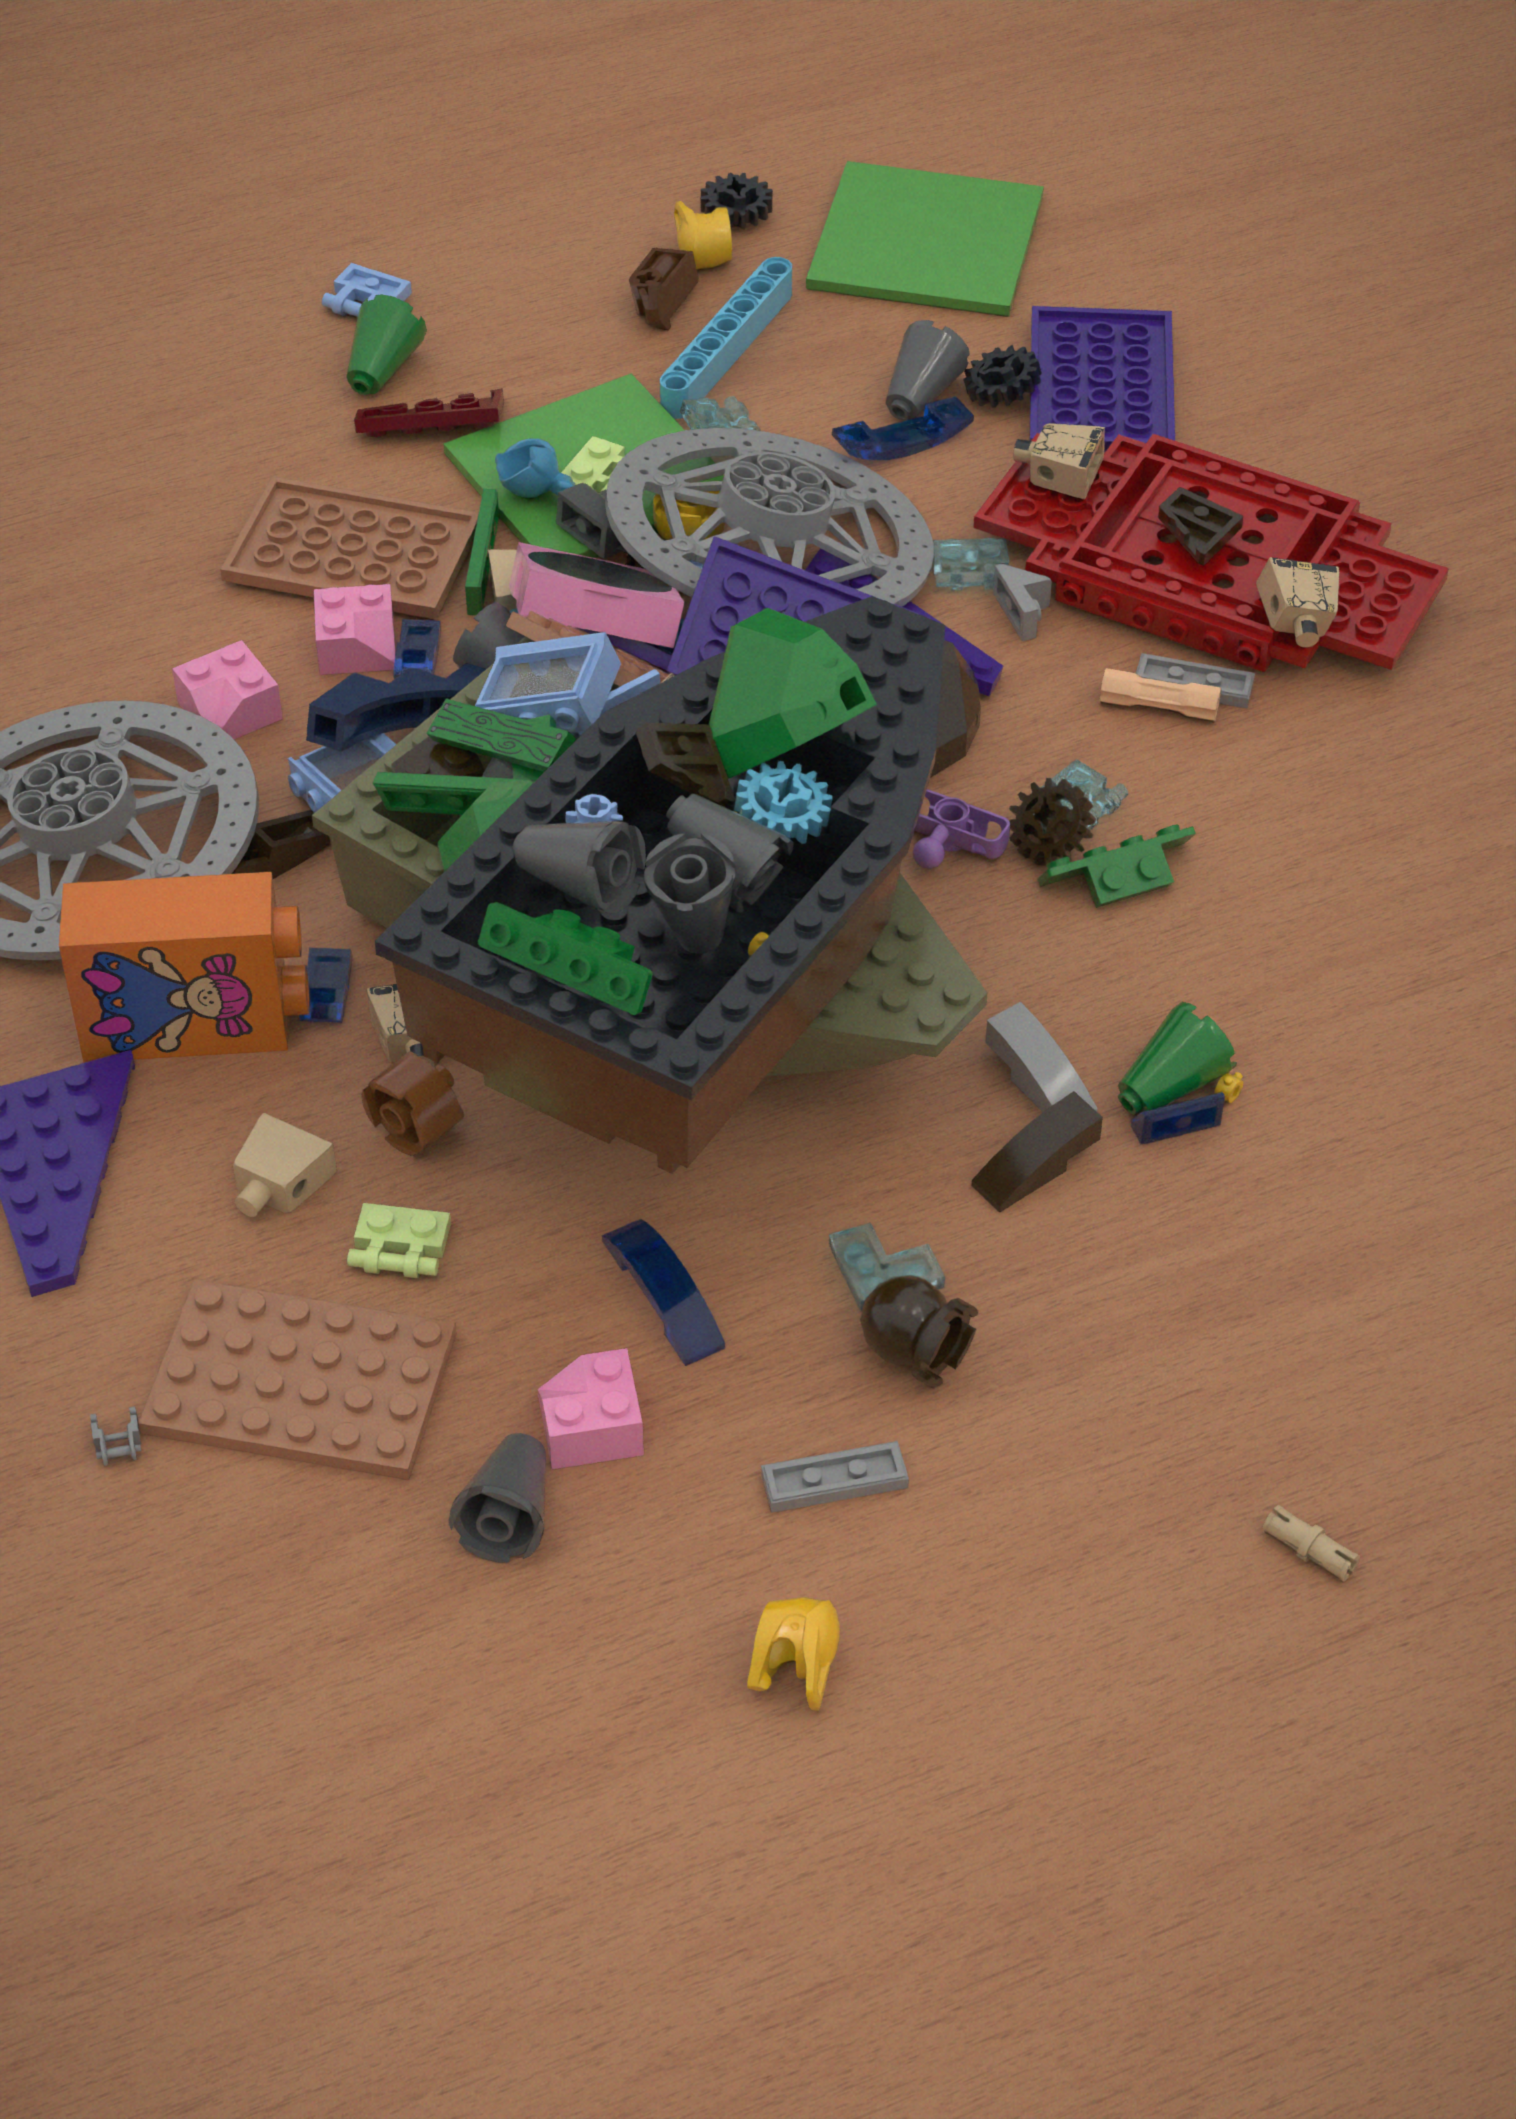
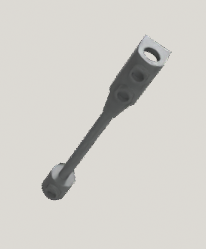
[556,483,630,559]

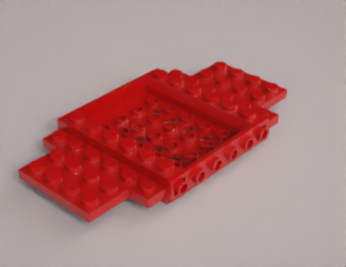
[973,433,1449,672]

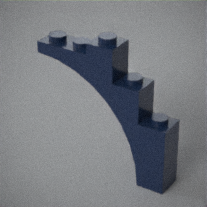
[306,663,486,752]

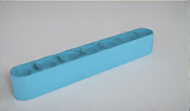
[660,257,792,419]

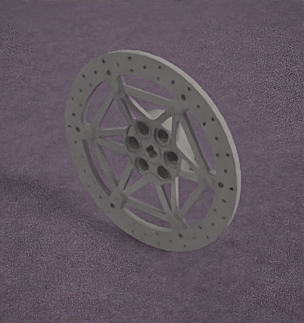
[605,428,934,607]
[0,700,259,960]

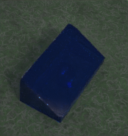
[1131,1092,1225,1145]

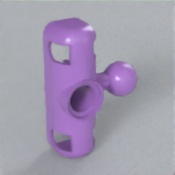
[913,789,1010,869]

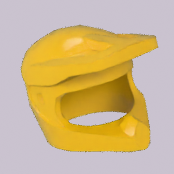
[674,201,732,270]
[747,1597,840,1711]

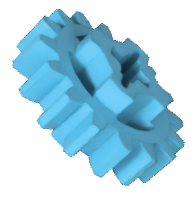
[734,761,832,844]

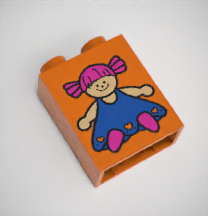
[59,872,310,1063]

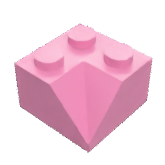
[314,584,397,675]
[172,640,283,739]
[538,1348,644,1469]

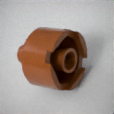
[361,1052,464,1155]

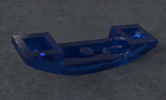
[832,396,974,460]
[602,1219,725,1366]

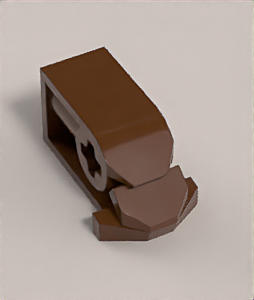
[629,248,699,331]

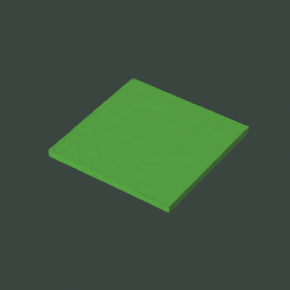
[806,161,1044,316]
[443,373,724,558]

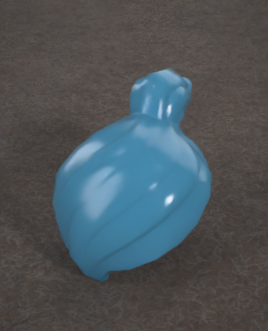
[495,438,575,498]

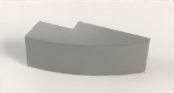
[985,1002,1098,1112]

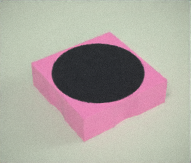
[509,542,684,648]

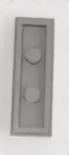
[1136,653,1255,709]
[761,1441,909,1513]

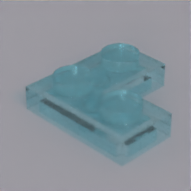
[829,1223,945,1312]

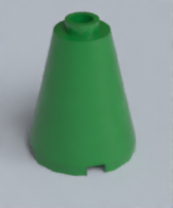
[346,294,427,395]
[1118,1002,1237,1116]

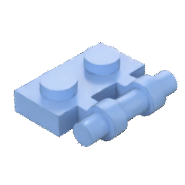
[322,263,412,317]

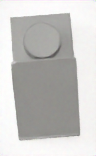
[993,564,1052,641]

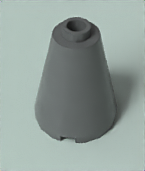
[886,320,970,420]
[453,602,525,669]
[666,794,794,913]
[513,821,646,913]
[644,833,736,954]
[448,1433,546,1563]

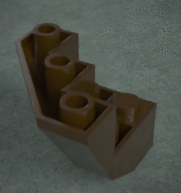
[930,640,981,778]

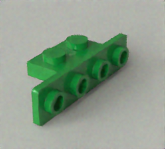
[1037,824,1196,908]
[478,902,653,1015]

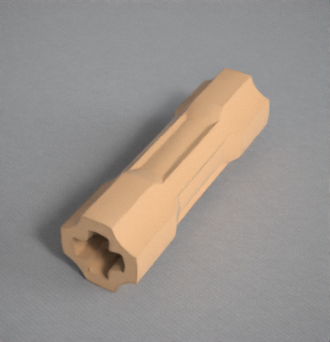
[1100,668,1221,721]

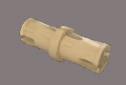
[1263,1505,1360,1582]

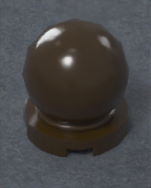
[860,1275,978,1388]

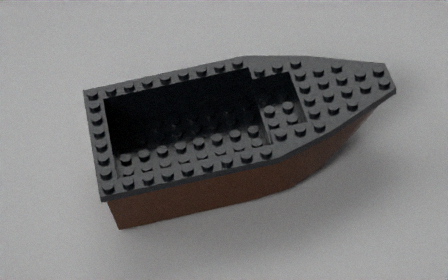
[375,596,945,1174]

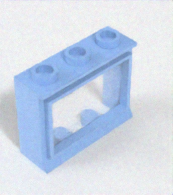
[475,632,621,733]
[288,733,396,813]

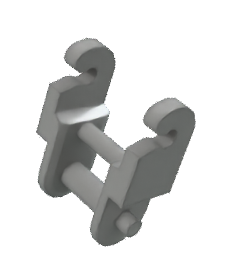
[90,1406,141,1466]

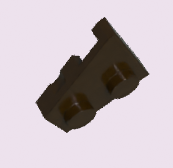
[1158,487,1244,566]
[635,723,735,808]
[391,737,485,777]

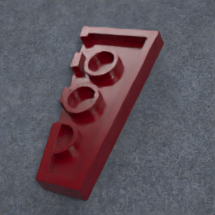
[354,388,504,437]

